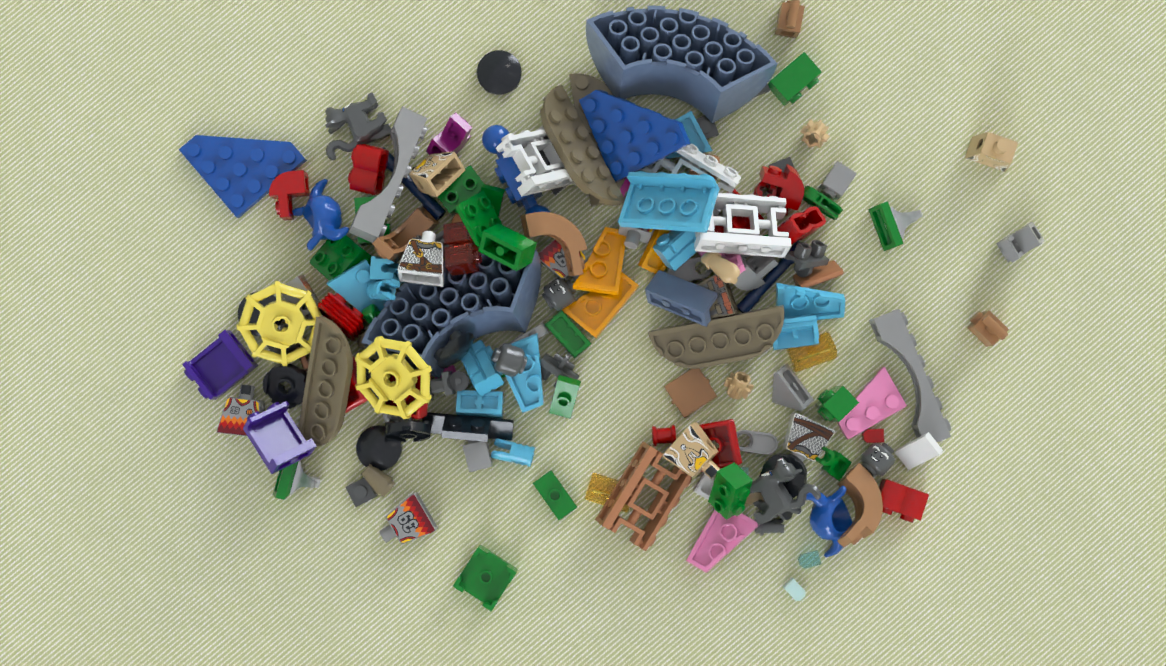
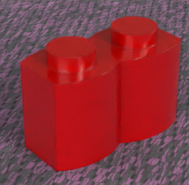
[348,144,389,195]
[777,206,826,245]
[879,479,929,523]

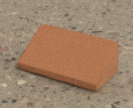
[793,260,844,288]

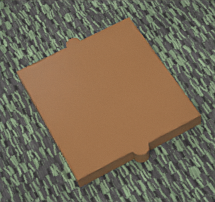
[664,368,717,418]

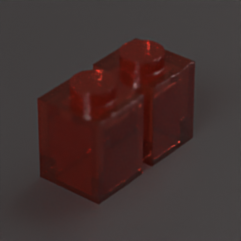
[443,221,482,276]

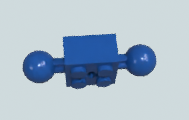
[482,125,550,214]

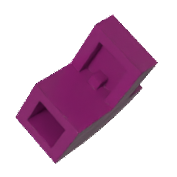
[426,112,473,155]

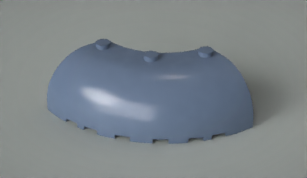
[586,5,778,123]
[361,249,541,378]

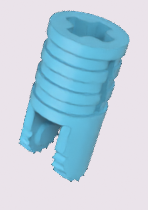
[367,279,400,301]
[491,438,535,467]

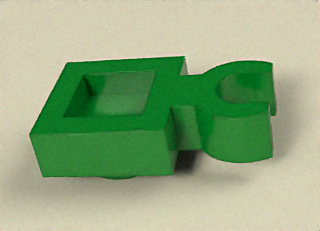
[815,446,852,481]

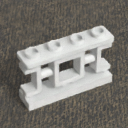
[496,127,575,197]
[640,144,741,216]
[694,192,791,258]

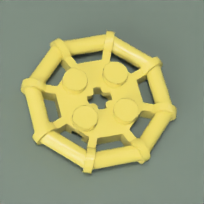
[236,281,322,366]
[355,336,432,419]

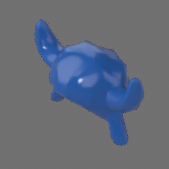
[292,179,349,251]
[806,486,853,557]

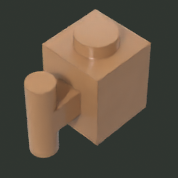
[775,0,805,38]
[967,310,1009,347]

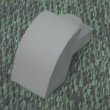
[996,221,1045,263]
[734,255,778,290]

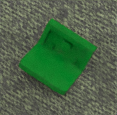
[456,190,502,247]
[310,235,371,281]

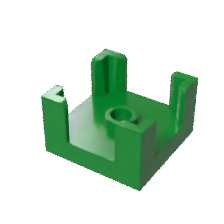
[453,544,518,612]

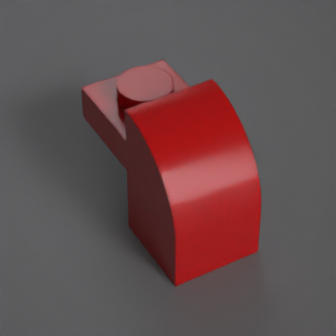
[759,164,804,211]
[269,170,310,221]

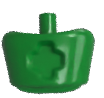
[362,304,381,324]

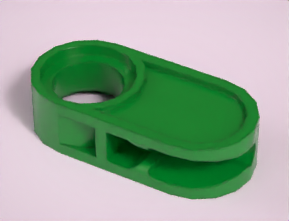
[803,186,843,220]

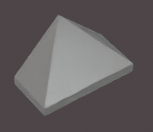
[772,363,814,411]

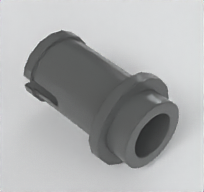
[755,518,784,536]

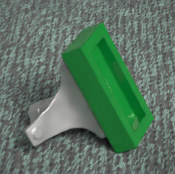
[868,201,923,251]
[273,461,321,500]

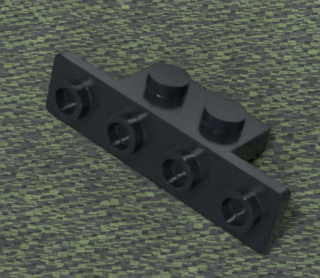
[422,412,514,442]

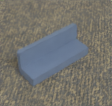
[645,270,718,327]

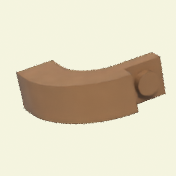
[372,207,440,263]
[520,212,588,276]
[837,463,883,547]

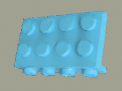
[618,171,719,233]

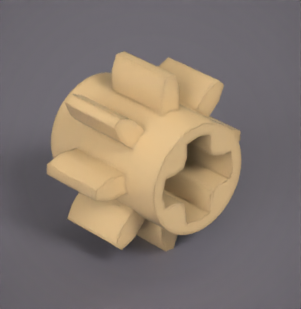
[800,119,830,148]
[723,372,754,400]

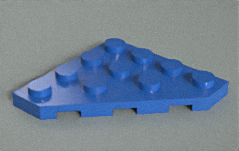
[579,90,691,182]
[179,135,307,218]

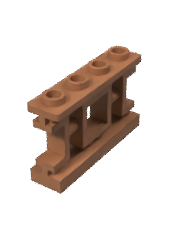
[595,442,692,551]

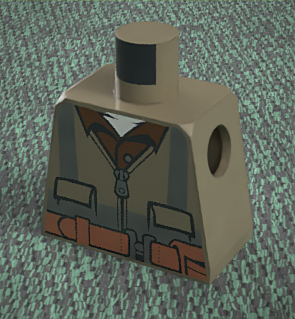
[698,274,739,318]

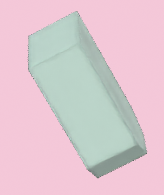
[783,578,806,601]

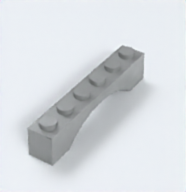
[348,106,428,243]
[869,309,951,442]

